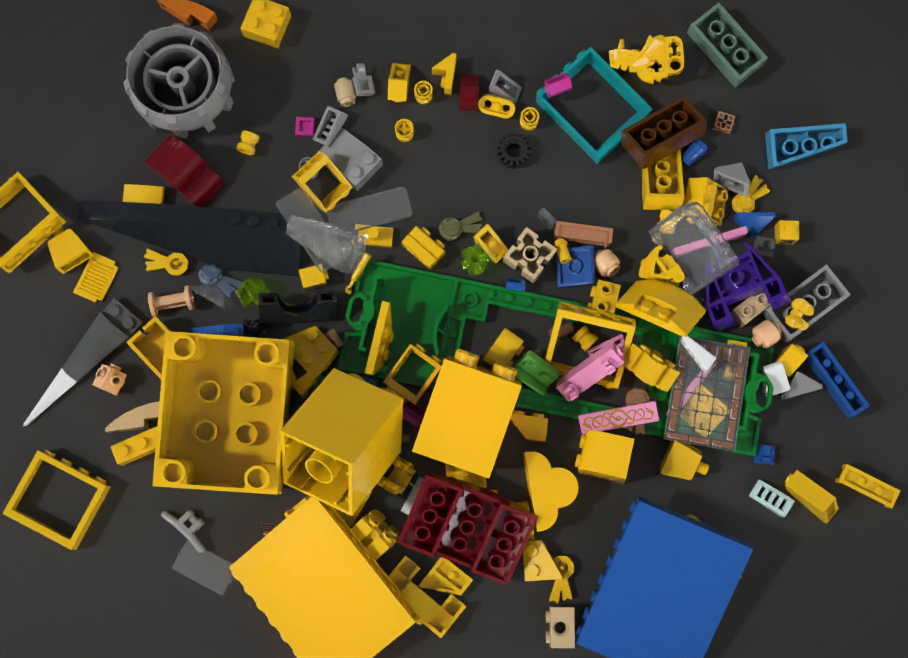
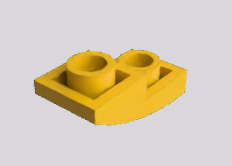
[123,184,165,204]

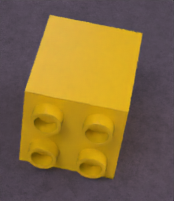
[412,349,522,478]
[280,368,403,516]

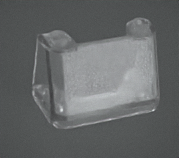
[648,202,739,295]

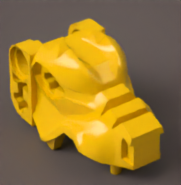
[609,35,684,84]

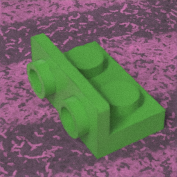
[515,350,561,396]

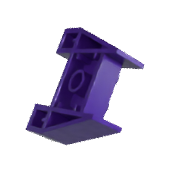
[705,242,791,332]

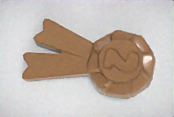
[623,387,650,435]

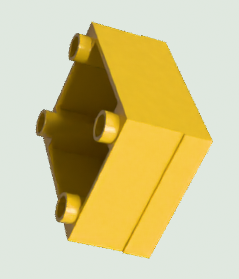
[153,331,295,495]

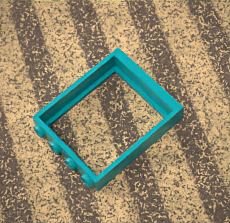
[535,47,653,164]

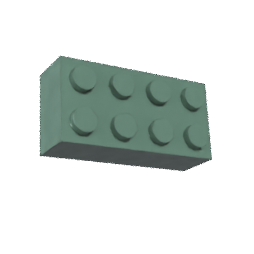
[687,2,768,88]

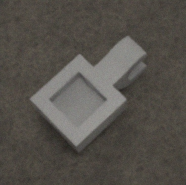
[352,63,375,96]

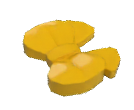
[785,298,814,331]

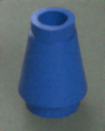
[681,139,708,167]

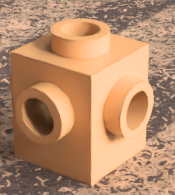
[92,363,127,396]

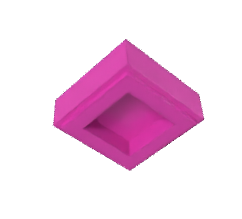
[295,117,315,137]

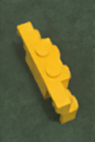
[388,555,466,638]

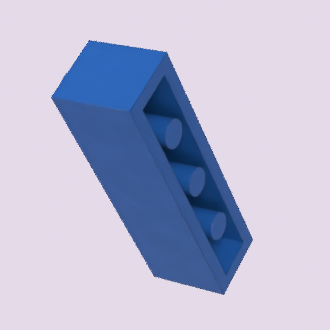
[805,342,870,419]

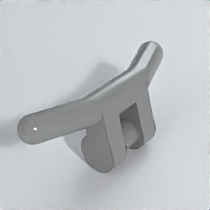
[161,509,205,553]

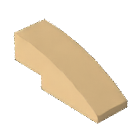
[105,401,160,433]

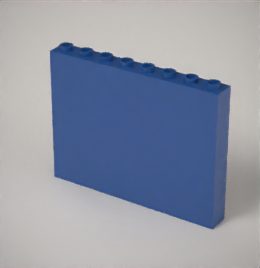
[575,496,753,658]

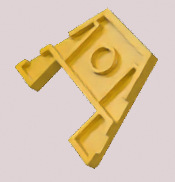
[283,326,339,399]

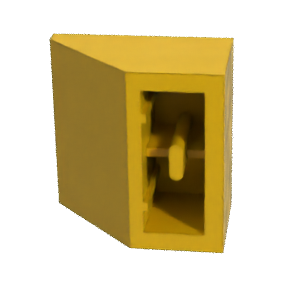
[682,177,728,226]

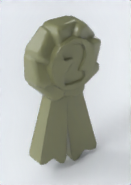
[439,211,482,241]

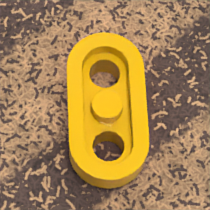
[478,94,516,118]

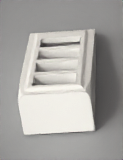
[680,336,716,373]

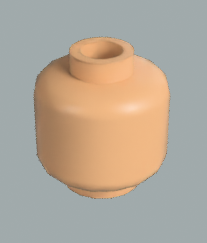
[594,249,620,277]
[752,320,782,349]

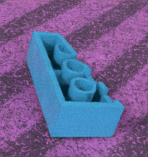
[765,123,847,170]

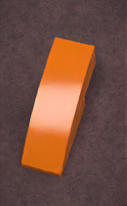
[157,0,218,31]

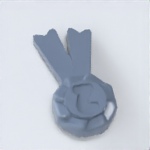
[199,264,244,298]

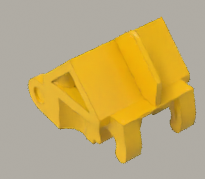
[639,245,685,287]
[377,456,416,496]

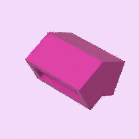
[544,73,572,98]
[403,400,426,428]

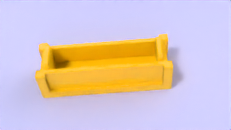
[835,464,900,508]

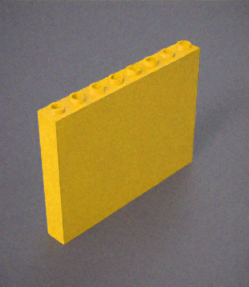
[229,497,421,658]

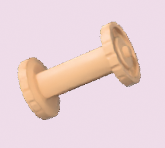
[148,285,194,317]

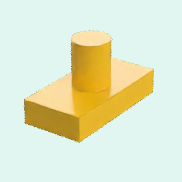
[354,225,394,248]

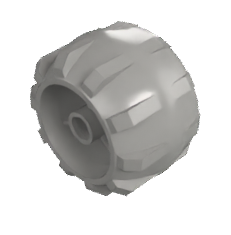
[123,23,235,139]

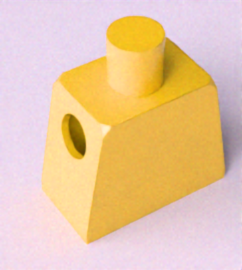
[47,226,94,274]
[659,440,709,480]

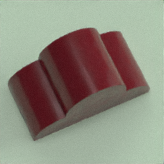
[145,135,226,207]

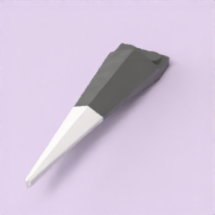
[23,298,144,426]

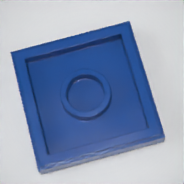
[556,245,596,288]

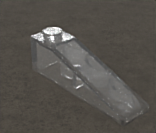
[286,215,369,274]

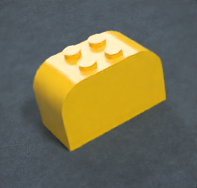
[575,430,635,484]

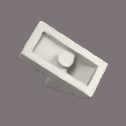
[762,361,790,397]

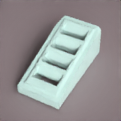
[749,480,795,517]

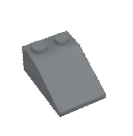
[319,128,383,191]

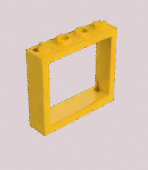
[0,172,66,274]
[545,302,636,389]
[2,449,110,550]

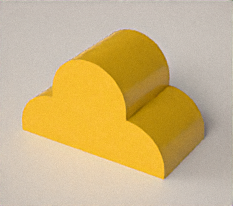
[523,452,578,532]

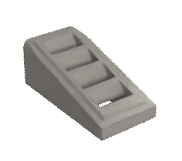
[312,106,348,147]

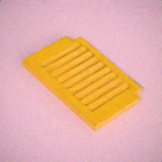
[73,252,119,303]

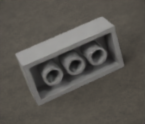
[761,264,851,343]

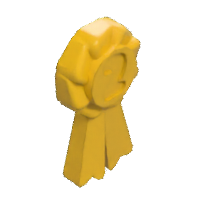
[732,175,770,213]
[144,249,188,276]
[549,556,574,603]

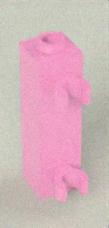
[556,341,625,402]

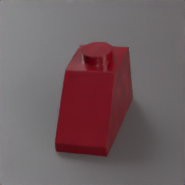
[459,74,479,112]

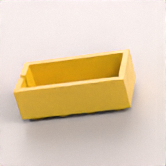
[126,316,170,379]

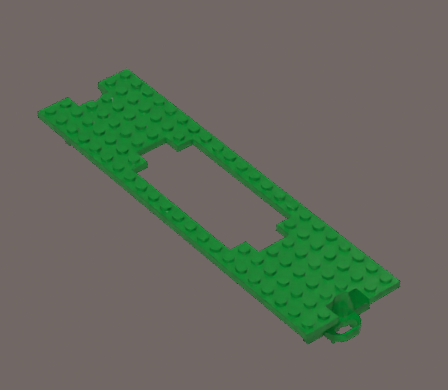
[337,260,775,457]

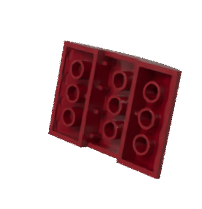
[397,473,538,586]

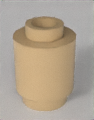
[334,77,356,107]

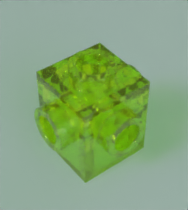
[460,244,489,276]
[235,277,270,308]

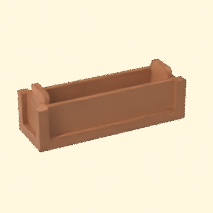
[553,221,613,249]

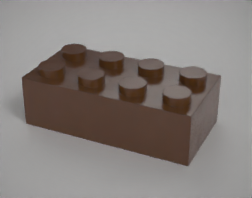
[621,96,707,169]

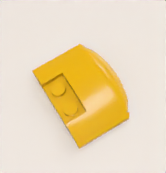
[615,280,706,337]

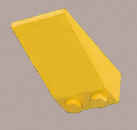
[642,149,684,210]

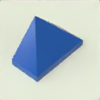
[733,212,775,239]

